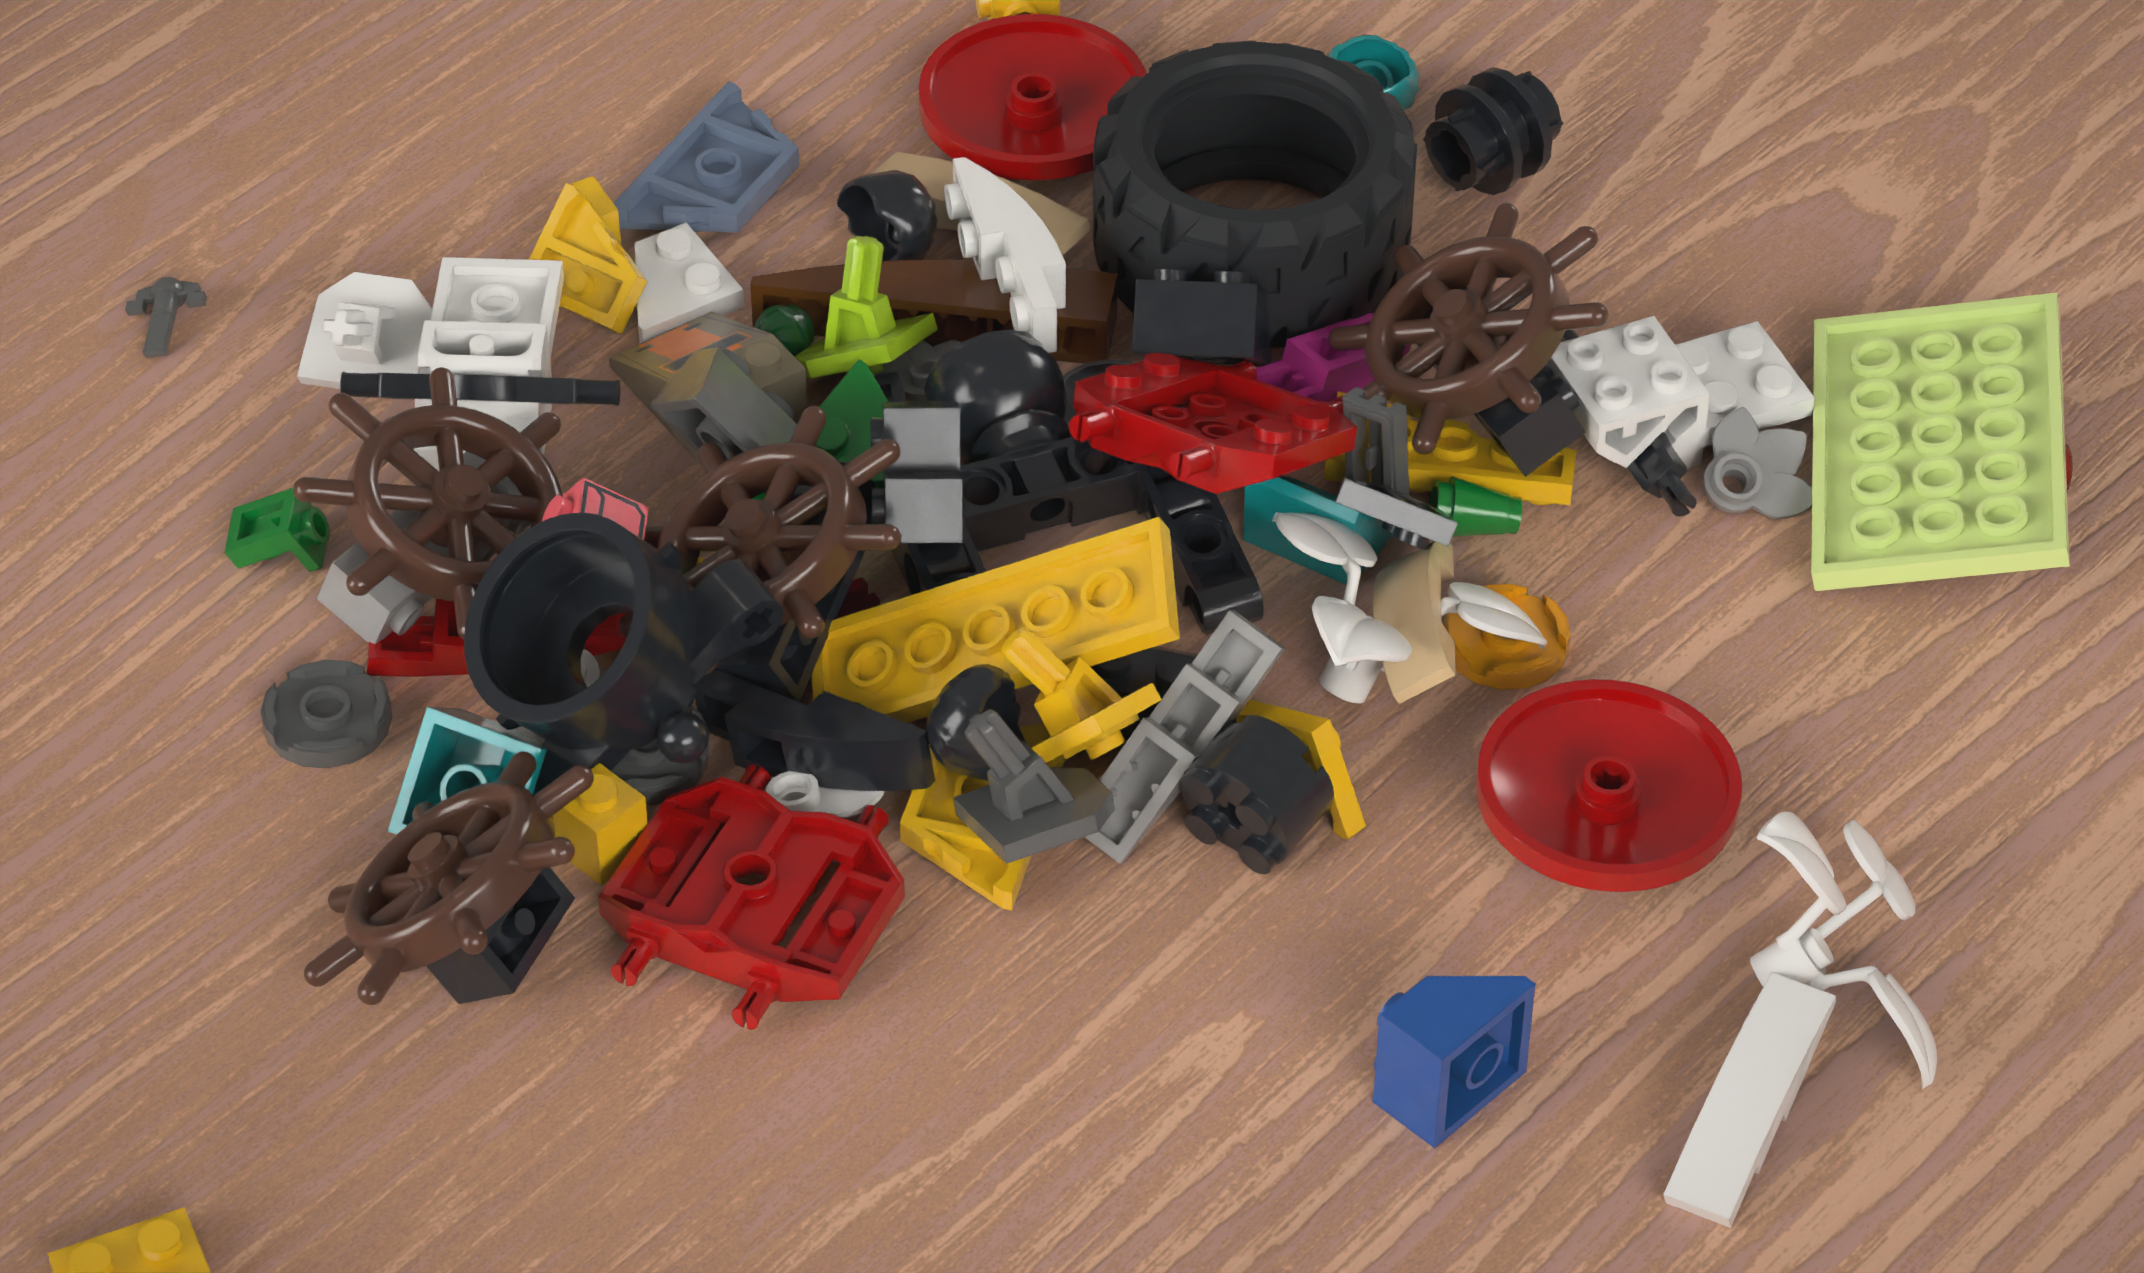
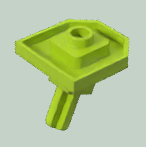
[794,236,938,378]

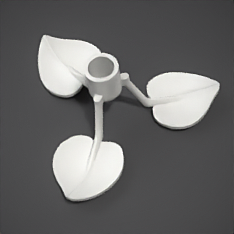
[1272,512,1547,704]
[1750,812,1937,1089]

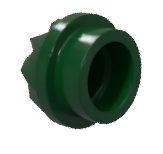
[754,305,815,356]

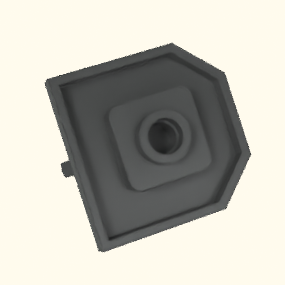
[953,709,1115,864]

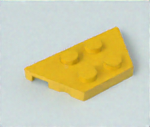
[900,723,1065,911]

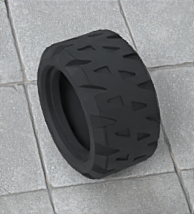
[1093,41,1417,348]

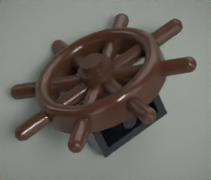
[304,751,594,1005]

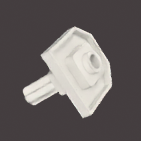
[297,272,432,389]

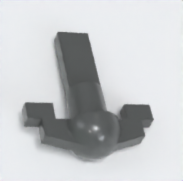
[125,277,207,358]

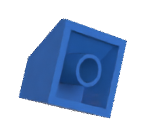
[1373,976,1536,1148]

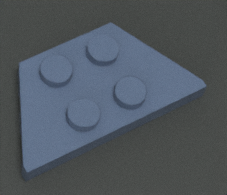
[614,81,799,233]

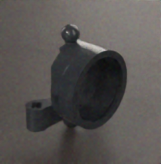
[464,513,784,819]

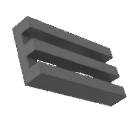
[1342,387,1409,496]

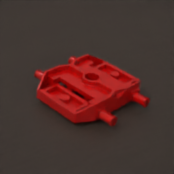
[1069,353,1357,494]
[598,764,905,1030]

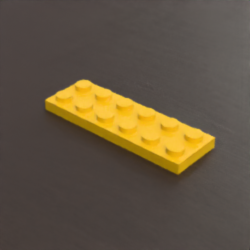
[812,517,1180,722]

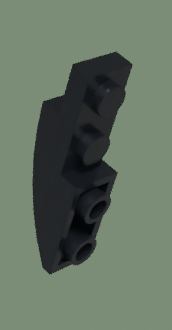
[695,669,935,791]

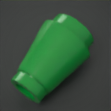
[1429,476,1522,537]

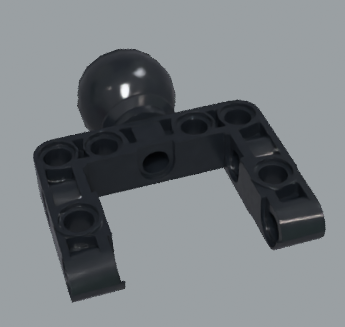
[892,330,1264,635]

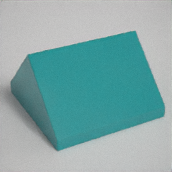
[1243,475,1392,584]

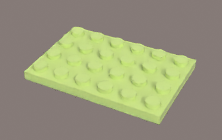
[1811,292,2070,591]

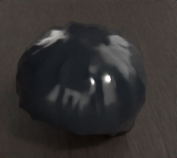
[837,170,938,261]
[926,664,1027,781]

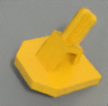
[1001,627,1162,763]

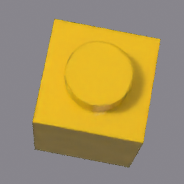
[553,763,648,886]

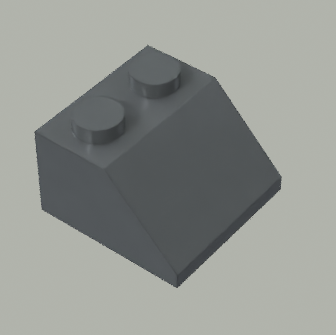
[649,347,797,460]

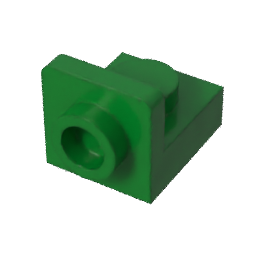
[224,488,330,572]

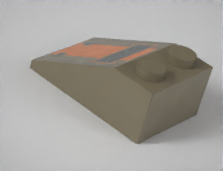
[609,312,807,466]

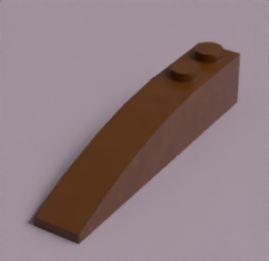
[750,259,1118,364]

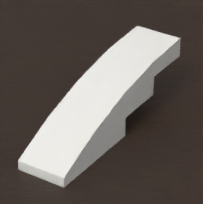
[1664,972,1836,1228]

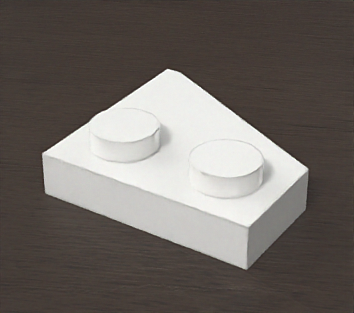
[634,222,744,343]

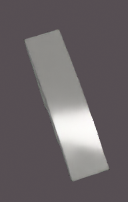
[1085,610,1287,864]

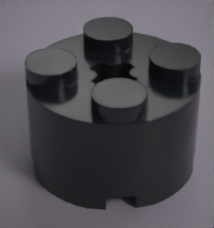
[1180,715,1334,875]

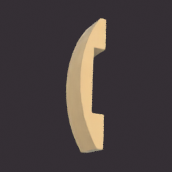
[1373,541,1455,704]

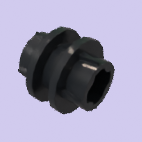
[1423,67,1563,195]

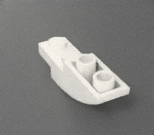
[944,157,1066,353]

